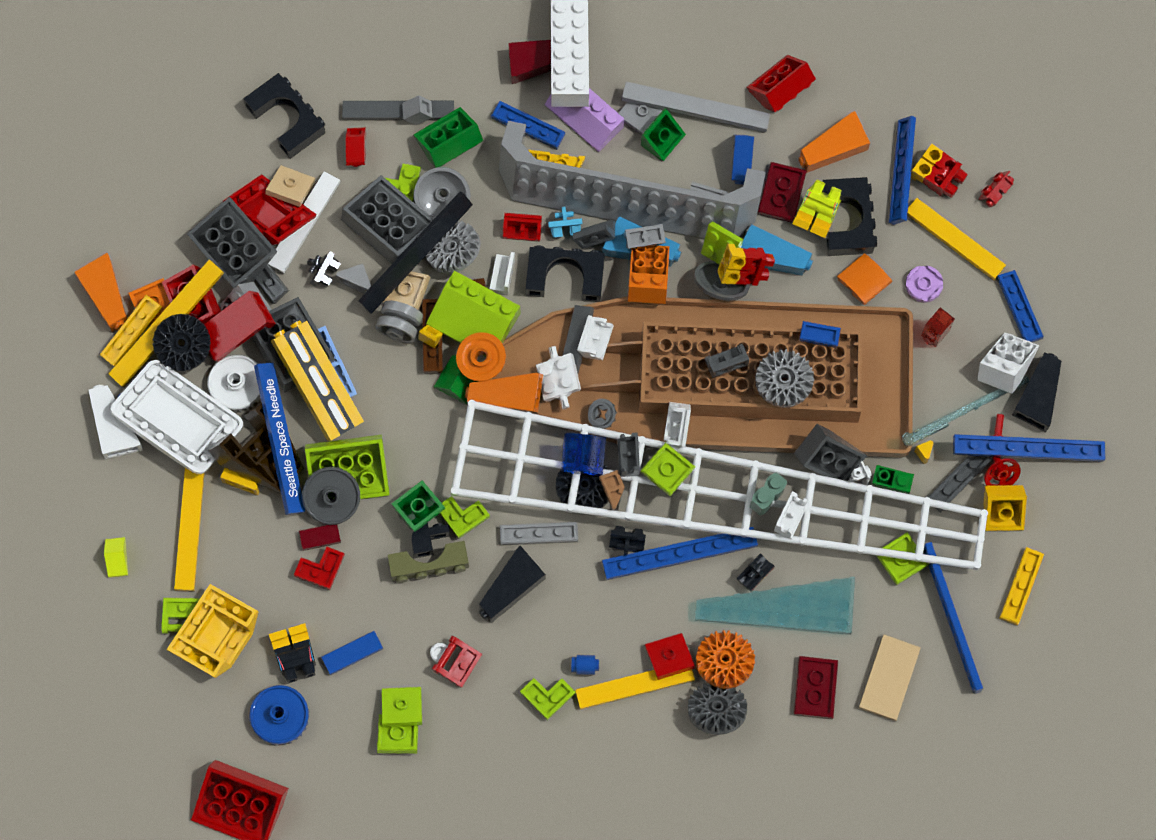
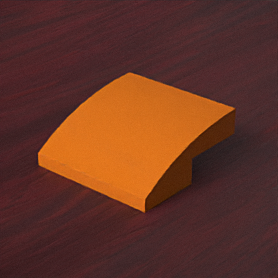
[837,253,892,305]

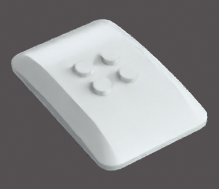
[111,360,243,474]

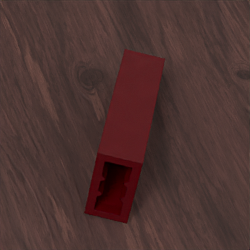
[508,40,551,84]

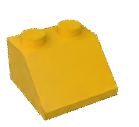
[983,485,1027,531]

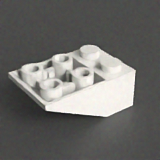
[978,332,1039,393]

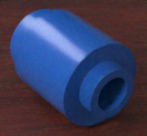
[571,655,599,675]

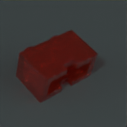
[921,307,955,347]

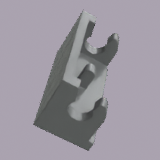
[705,344,749,378]
[617,433,640,477]

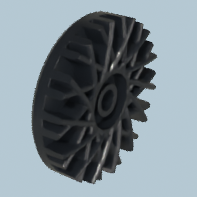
[152,314,211,371]
[556,456,610,514]

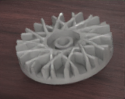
[426,221,481,274]
[755,349,814,408]

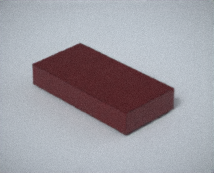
[299,524,341,551]

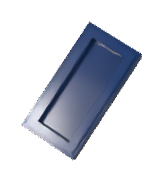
[799,321,841,348]

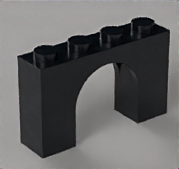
[243,73,325,159]
[822,177,877,256]
[525,245,605,302]

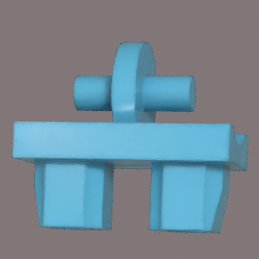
[548,206,583,238]

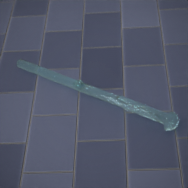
[902,375,1029,446]

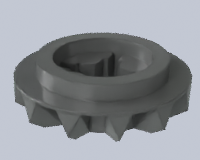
[588,399,617,429]

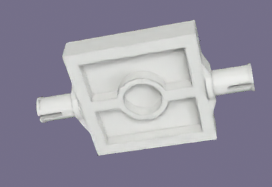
[536,346,581,409]

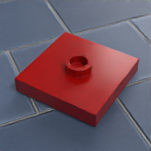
[645,633,695,680]

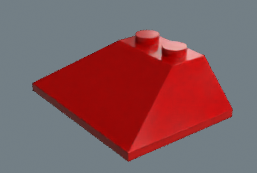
[223,174,317,245]

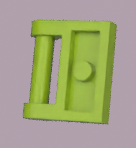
[162,598,200,634]

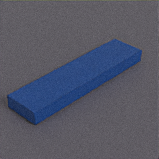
[491,101,566,150]
[997,270,1044,342]

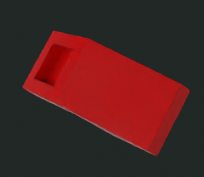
[346,127,366,167]

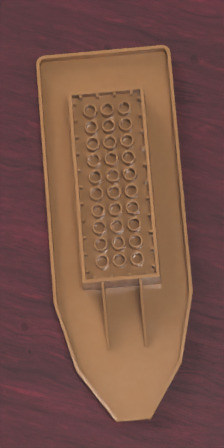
[492,296,913,458]

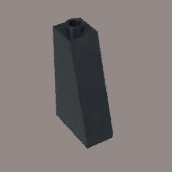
[1012,352,1062,432]
[479,545,546,623]

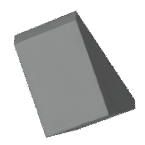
[336,264,371,294]

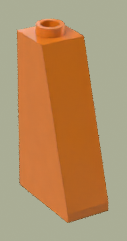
[798,111,870,173]
[75,253,127,332]
[465,373,543,413]

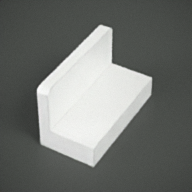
[490,252,515,295]

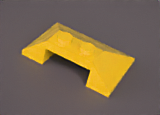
[167,584,259,678]

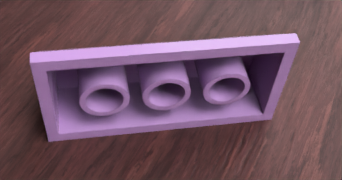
[545,88,624,152]

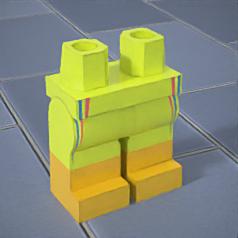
[792,180,842,238]

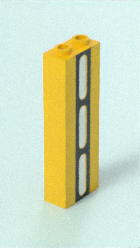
[271,320,364,441]

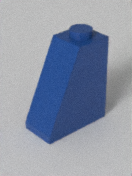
[731,134,754,185]

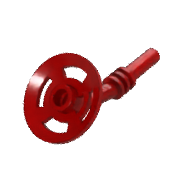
[984,414,1021,486]

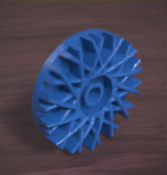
[249,685,309,746]

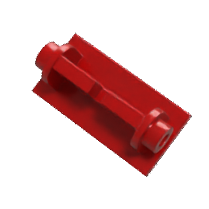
[978,171,1014,207]

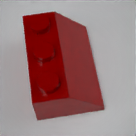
[746,55,816,112]
[162,264,221,324]

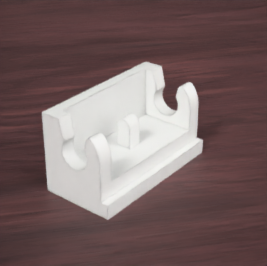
[577,315,614,360]
[664,402,691,447]
[774,491,808,539]

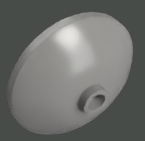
[414,167,470,220]

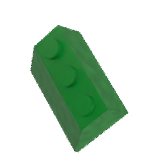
[413,107,484,168]

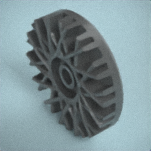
[302,466,360,525]
[688,683,747,735]

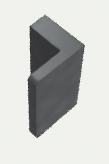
[573,219,615,249]

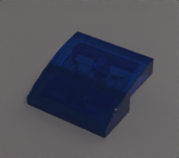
[561,433,606,476]

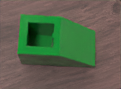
[872,465,914,494]

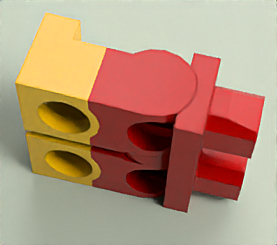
[911,144,968,198]
[717,244,775,286]

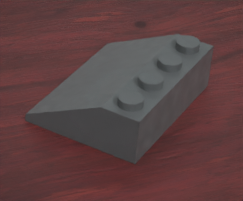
[341,175,433,264]
[187,197,277,288]
[252,297,335,393]

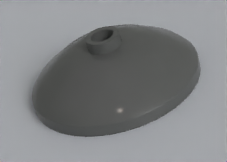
[694,261,750,301]

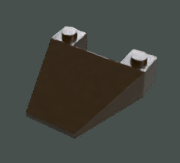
[208,402,304,493]

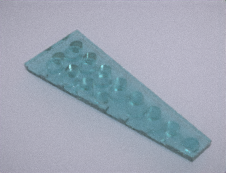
[695,577,855,635]

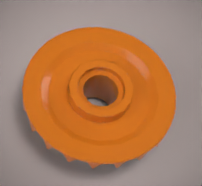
[456,332,506,382]

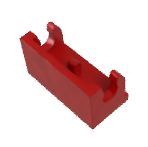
[503,213,542,242]

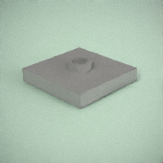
[618,102,662,135]

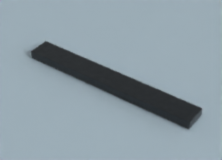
[358,191,473,314]

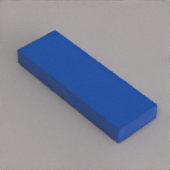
[321,631,383,675]

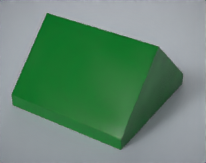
[641,108,686,161]
[434,355,478,405]

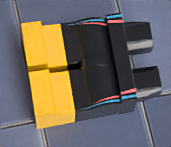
[269,623,316,683]

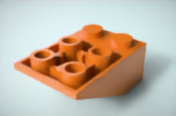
[628,245,670,304]

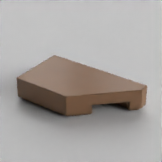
[599,470,625,510]

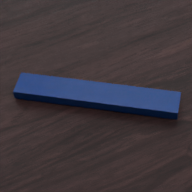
[889,115,916,225]

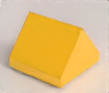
[418,325,443,348]
[914,440,933,464]

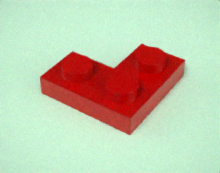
[294,546,345,590]

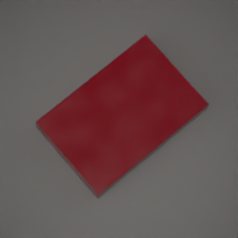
[757,162,807,223]
[794,656,838,719]

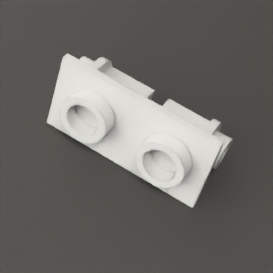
[848,461,871,485]

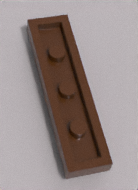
[422,299,443,374]

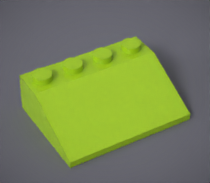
[426,270,521,357]
[305,434,390,499]

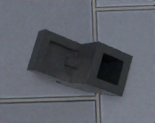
[411,523,450,558]

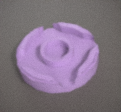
[905,266,943,303]

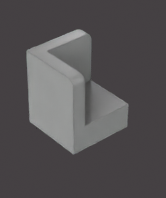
[402,96,432,125]

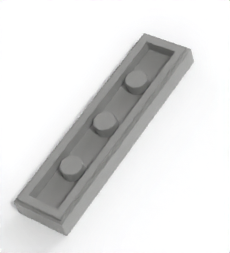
[500,522,578,546]

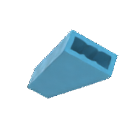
[602,217,681,267]
[741,224,813,276]

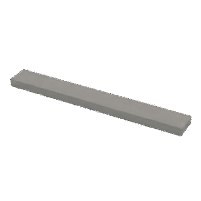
[622,82,770,132]

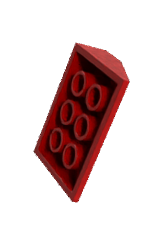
[191,760,289,840]

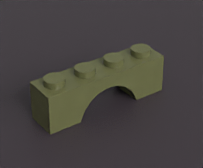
[388,541,469,583]

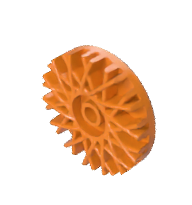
[696,630,755,689]

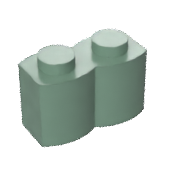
[750,472,787,516]

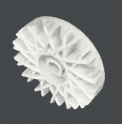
[207,355,261,412]

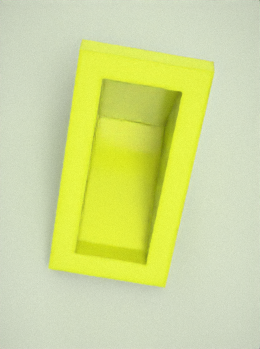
[104,537,128,578]

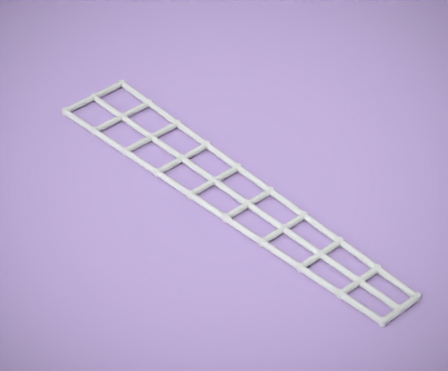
[451,400,988,570]

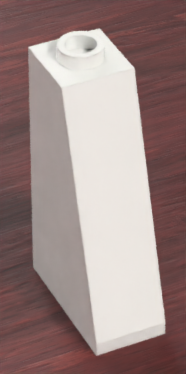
[89,385,143,459]

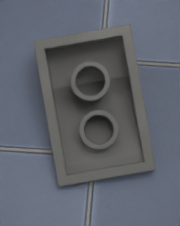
[794,424,867,481]

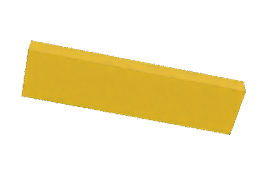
[100,295,162,367]
[999,547,1044,626]

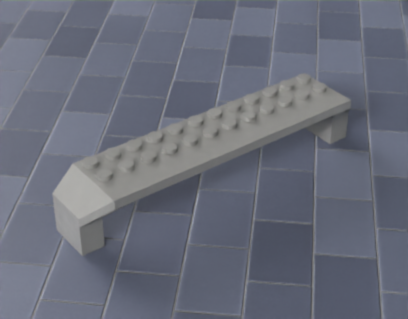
[499,121,766,239]

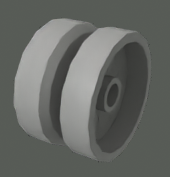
[375,300,423,343]

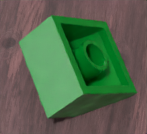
[391,480,446,532]

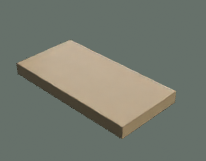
[859,635,921,721]

